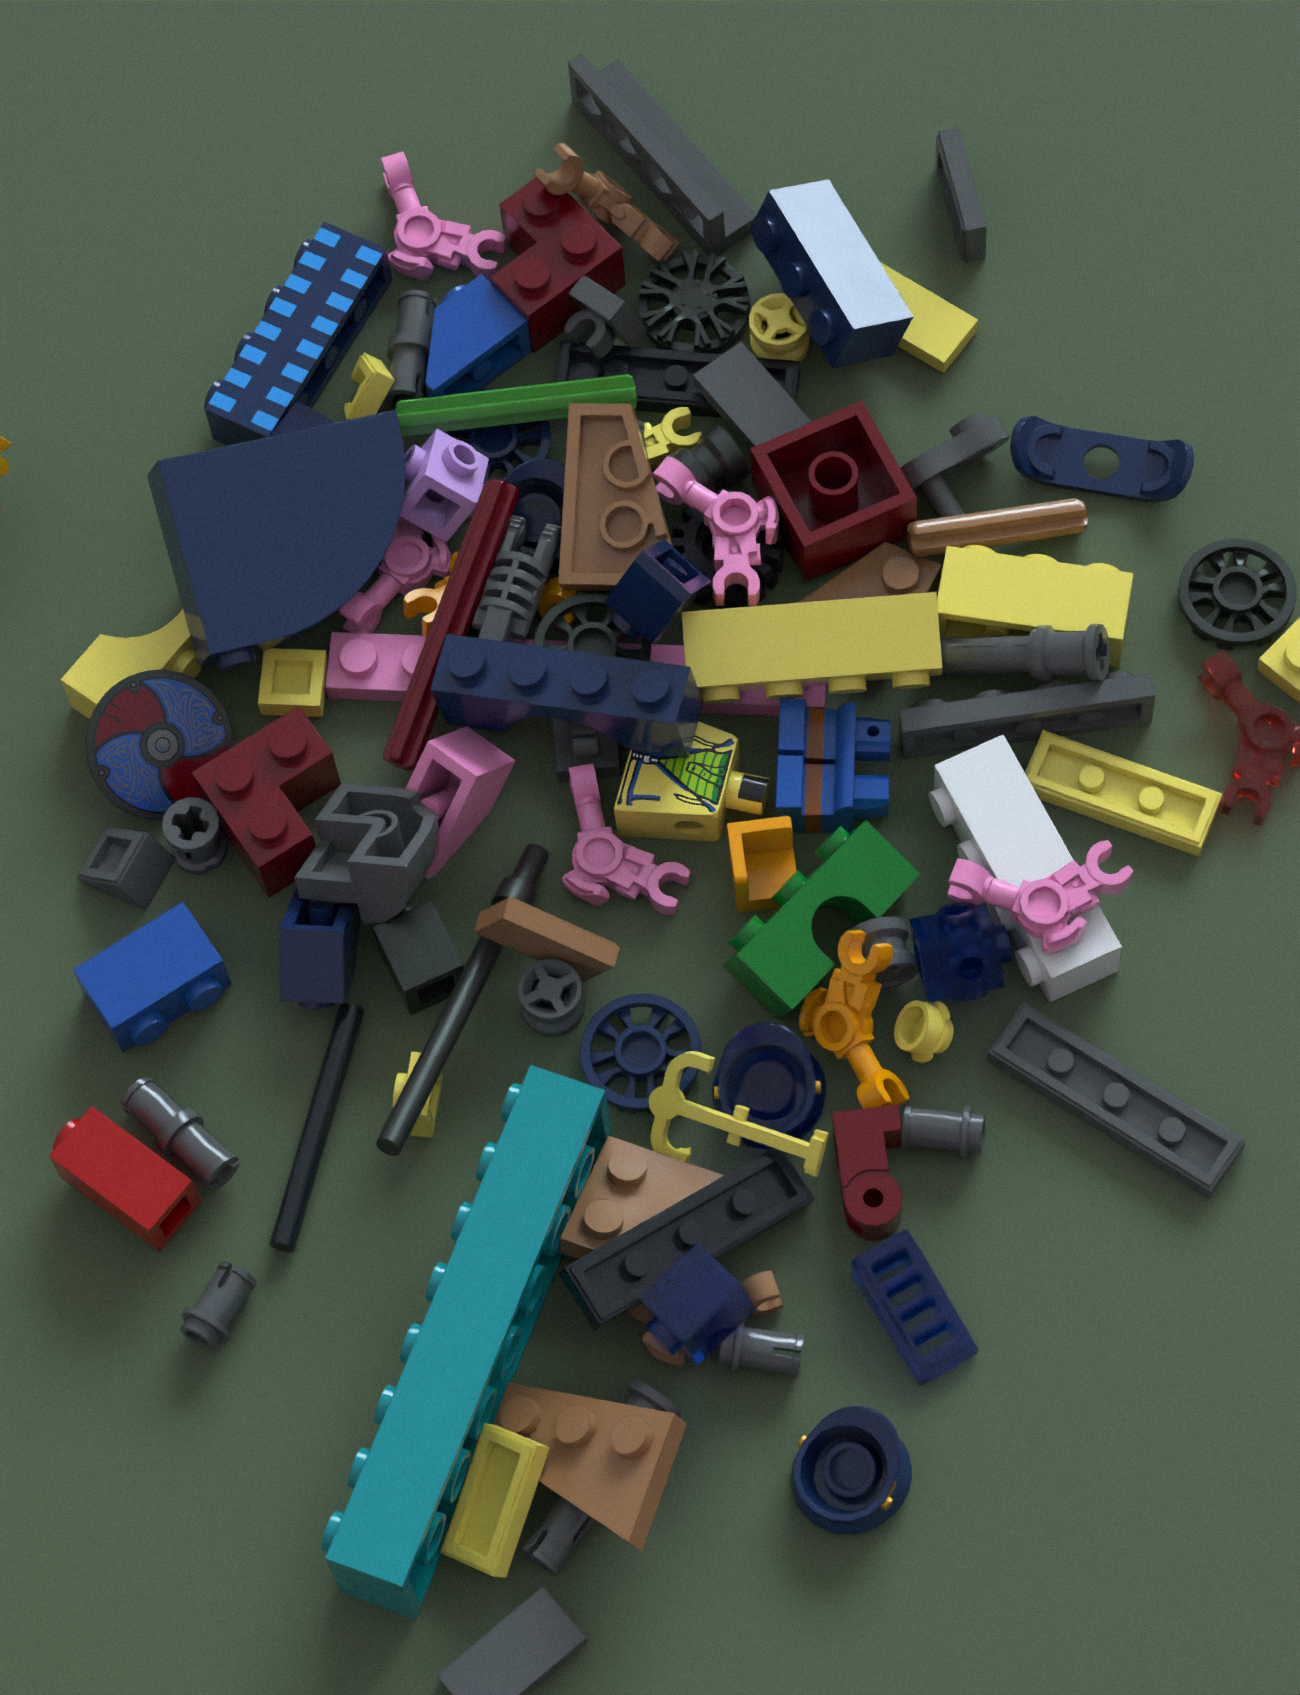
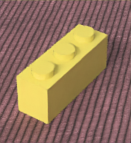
[937,545,1133,668]

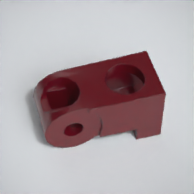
[832,1105,902,1241]

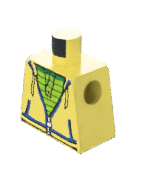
[614,721,770,841]

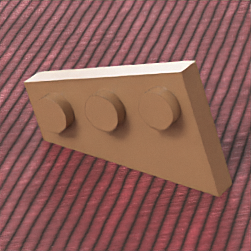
[558,403,673,591]
[493,1382,687,1552]

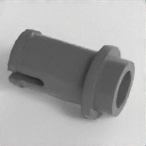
[902,1106,986,1159]
[180,1261,257,1350]
[718,1319,804,1377]

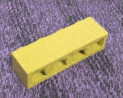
[682,592,942,704]

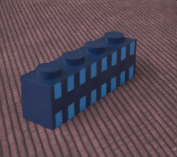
[204,222,393,446]

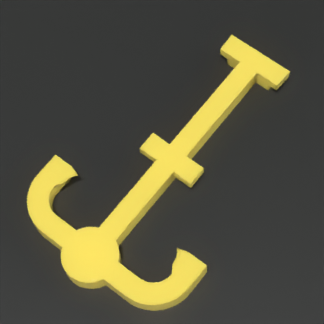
[648,1051,829,1177]

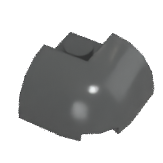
[294,783,439,924]

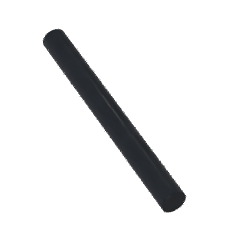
[269,1003,364,1252]

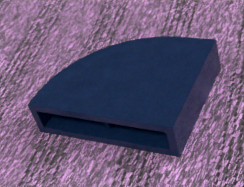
[147,410,405,671]

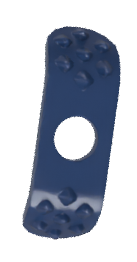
[1010,416,1194,502]

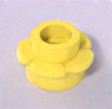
[894,1000,954,1063]

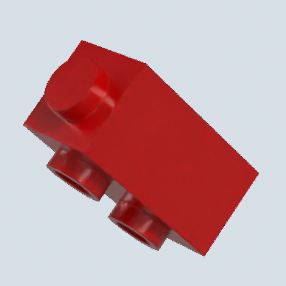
[49,1106,201,1252]

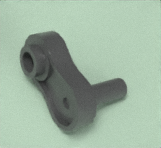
[900,412,1010,518]

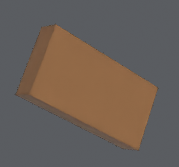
[474,897,620,981]

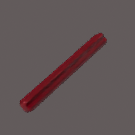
[383,479,519,771]

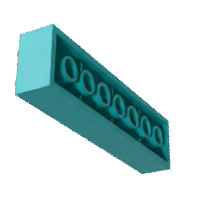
[321,1065,613,1620]

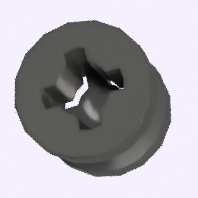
[849,916,919,991]
[517,958,585,1037]

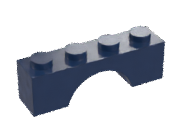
[430,634,703,758]

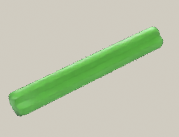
[395,374,637,436]

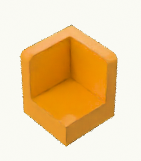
[727,816,797,913]

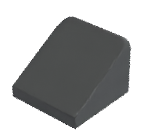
[77,826,174,908]

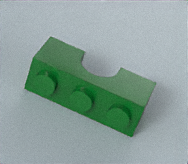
[722,820,921,1020]

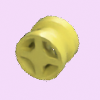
[749,293,810,362]

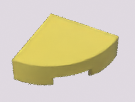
[344,353,395,420]

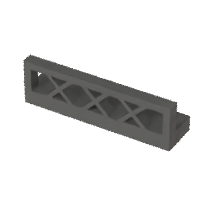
[568,53,757,257]

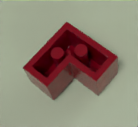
[490,170,626,353]
[191,706,341,898]

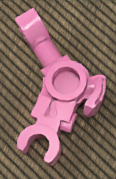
[381,151,506,281]
[653,456,779,606]
[339,517,451,633]
[562,763,691,915]
[947,840,1133,953]

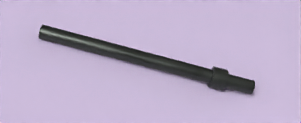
[376,844,549,1156]

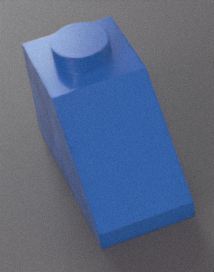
[425,274,532,397]

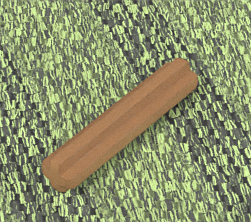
[906,498,1088,557]

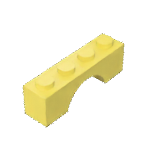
[60,609,202,719]

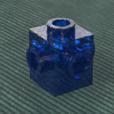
[909,902,1012,1002]

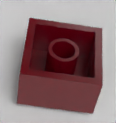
[750,401,917,582]

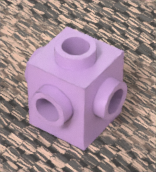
[400,429,489,543]

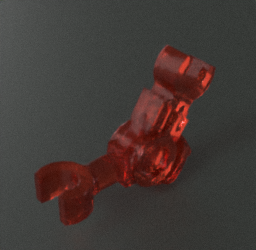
[1198,650,1300,826]

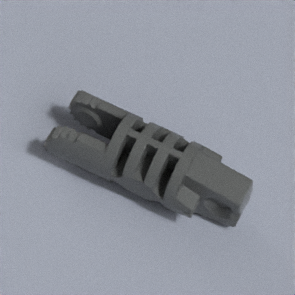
[472,515,562,643]

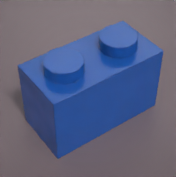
[73,902,232,1052]

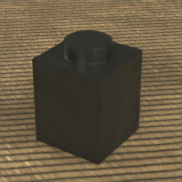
[373,900,464,1015]

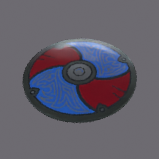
[85,670,234,821]

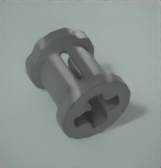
[162,797,228,875]

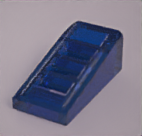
[851,1229,978,1386]

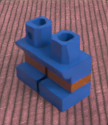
[776,698,891,833]

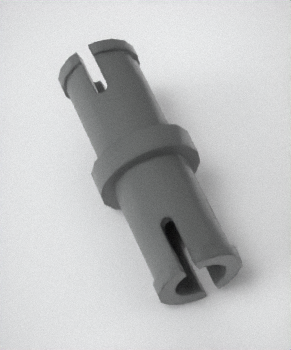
[385,290,437,409]
[121,1076,239,1190]

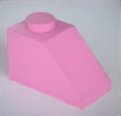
[405,726,516,879]

